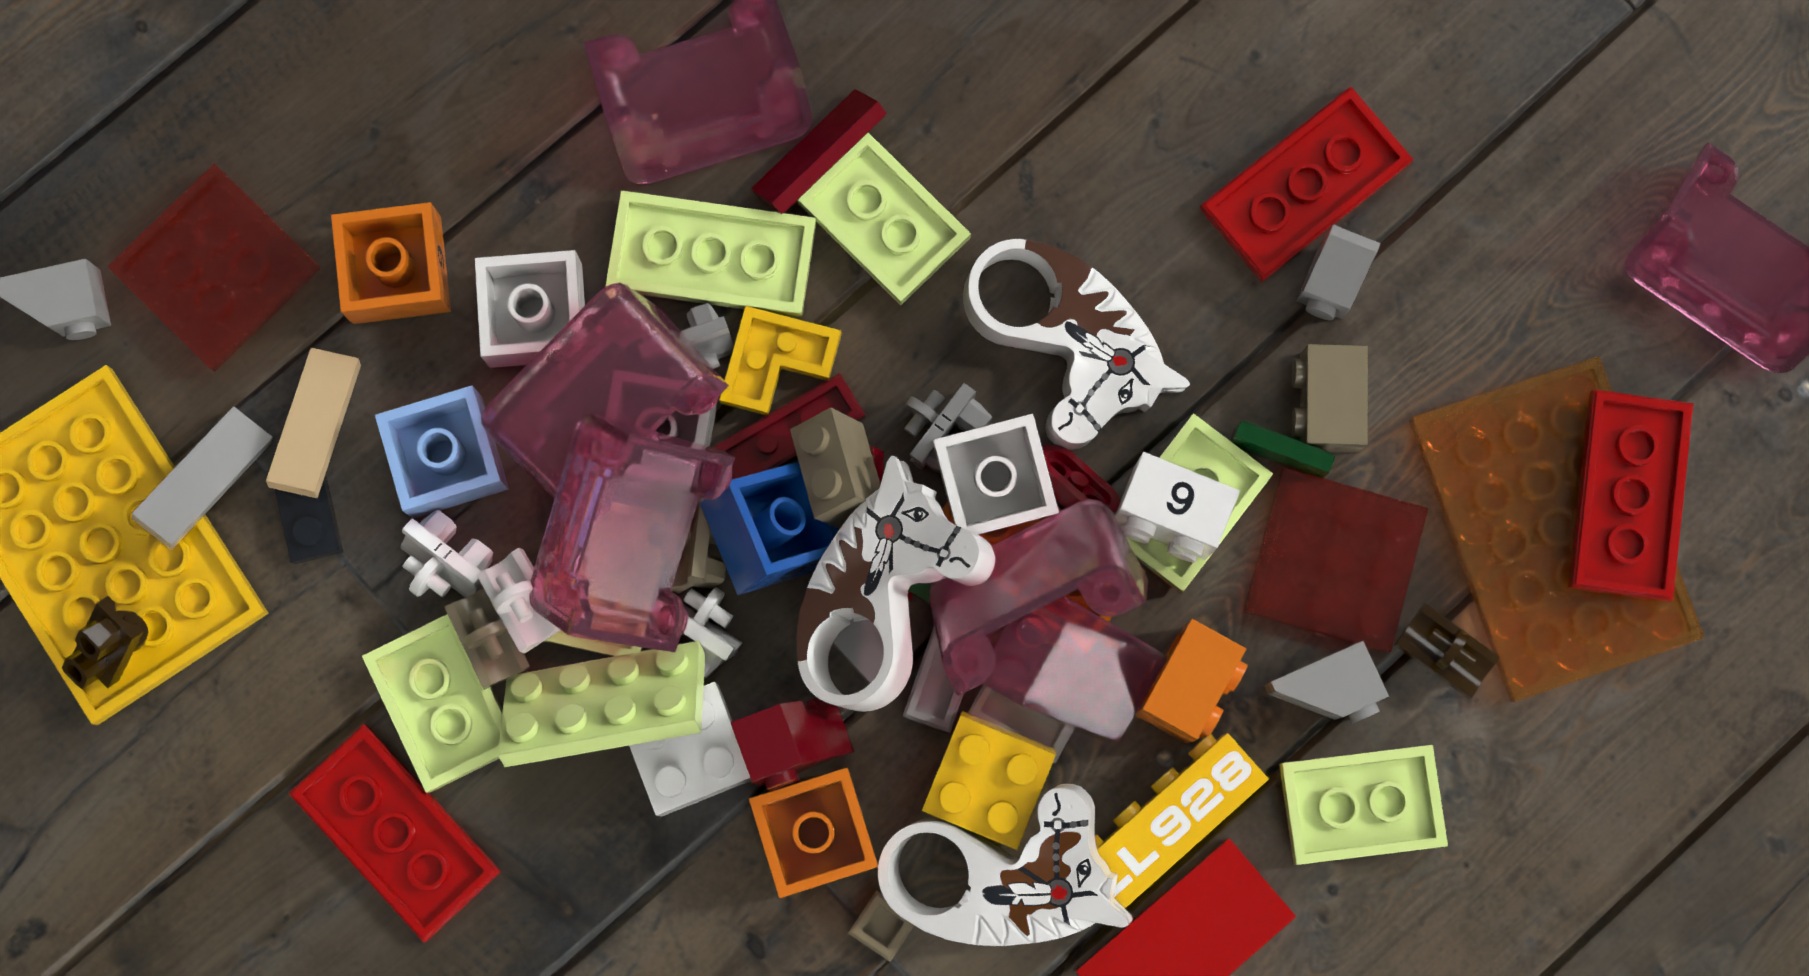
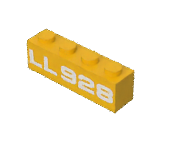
[1095,733,1269,908]

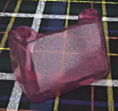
[583,0,812,184]
[1625,142,1809,373]
[481,283,729,528]
[529,414,735,652]
[929,499,1148,696]

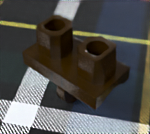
[62,596,149,689]
[1394,603,1500,699]

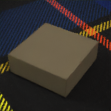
[848,890,914,962]

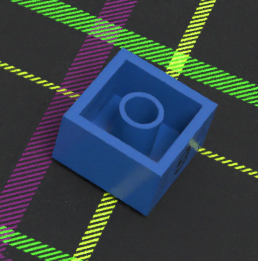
[699,462,839,595]

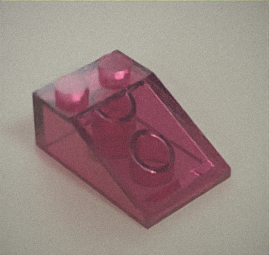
[977,580,1168,742]

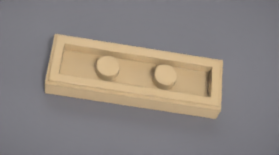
[266,348,361,498]

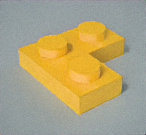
[719,306,842,415]

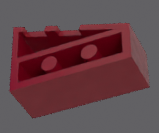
[730,698,855,791]

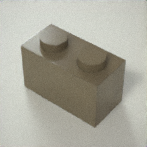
[1291,344,1368,452]
[790,408,880,529]

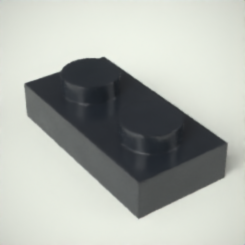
[269,466,343,564]

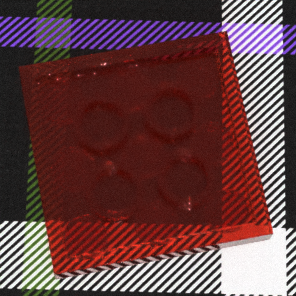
[107,163,321,372]
[1243,467,1429,653]

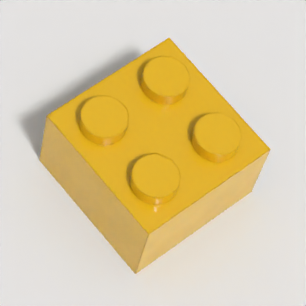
[922,711,1056,850]

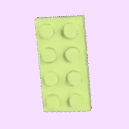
[606,190,816,317]
[498,641,705,767]

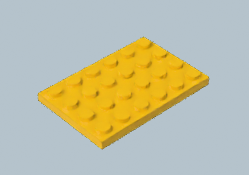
[0,365,269,725]

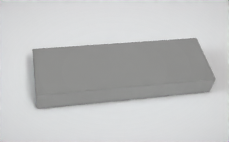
[132,406,273,550]

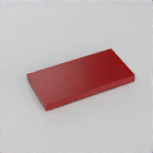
[1199,86,1414,283]
[1568,389,1694,603]
[288,724,502,943]
[1075,838,1296,976]

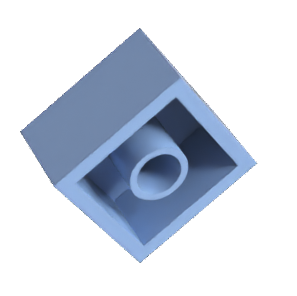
[375,385,509,519]

